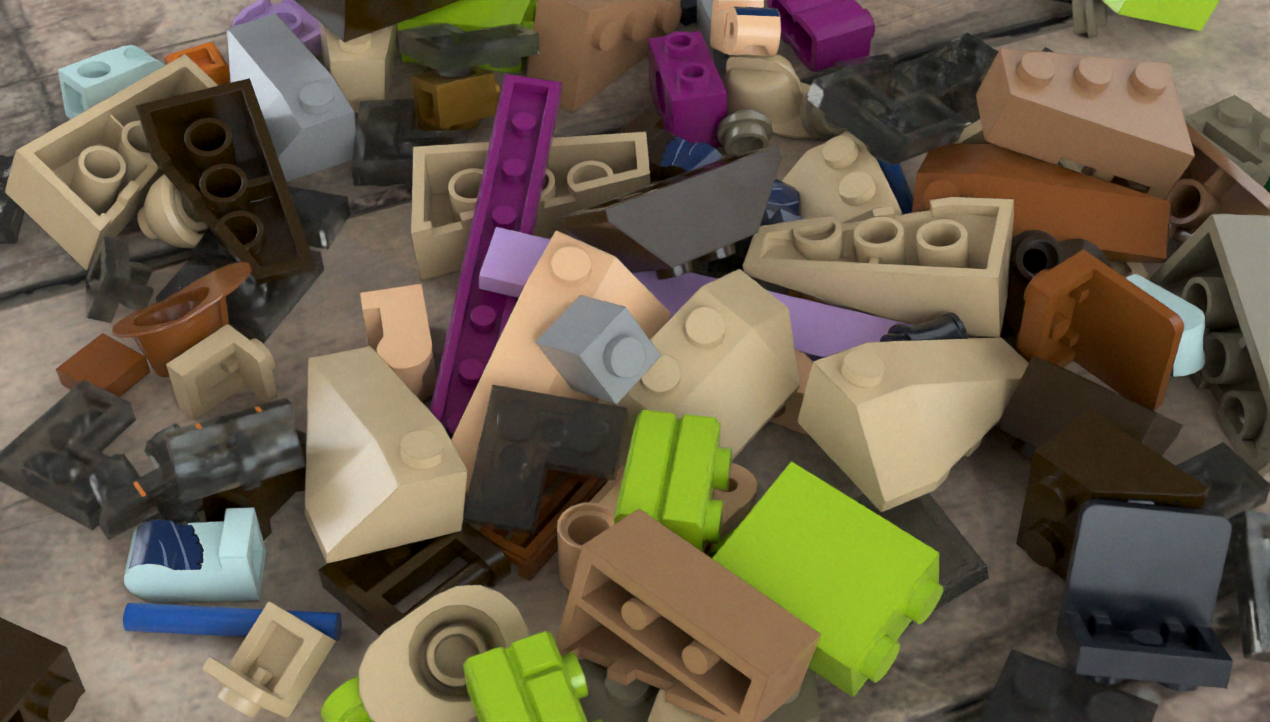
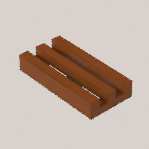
[478,450,608,581]

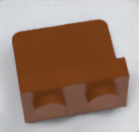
[1015,249,1184,411]

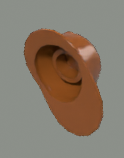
[112,261,252,377]

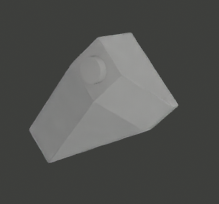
[227,14,359,182]

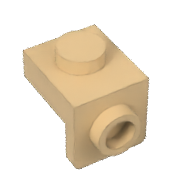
[166,324,277,421]
[201,601,336,718]

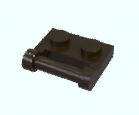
[319,520,511,636]

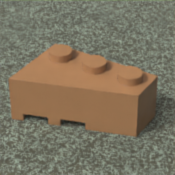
[526,0,681,113]

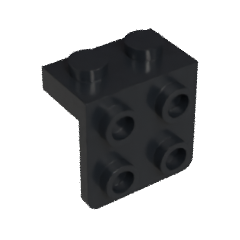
[1056,499,1233,692]

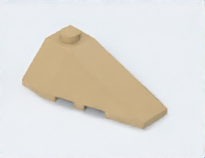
[797,338,1029,512]

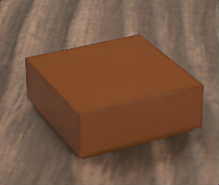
[56,333,150,409]

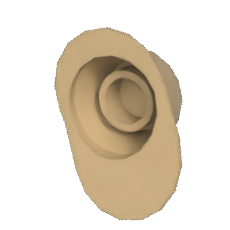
[724,54,813,139]
[359,585,529,722]

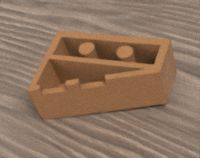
[976,48,1195,200]
[556,509,821,722]

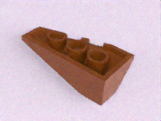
[912,143,1171,263]

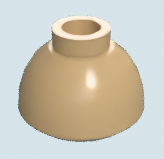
[137,174,215,248]

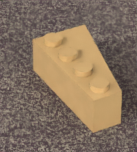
[317,20,400,113]
[5,54,218,271]
[411,132,650,281]

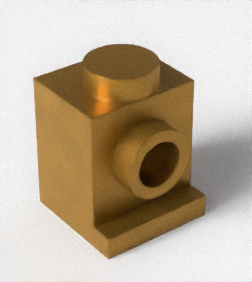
[412,63,501,139]

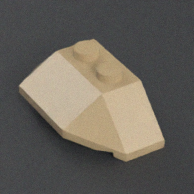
[782,126,903,224]
[567,269,800,482]

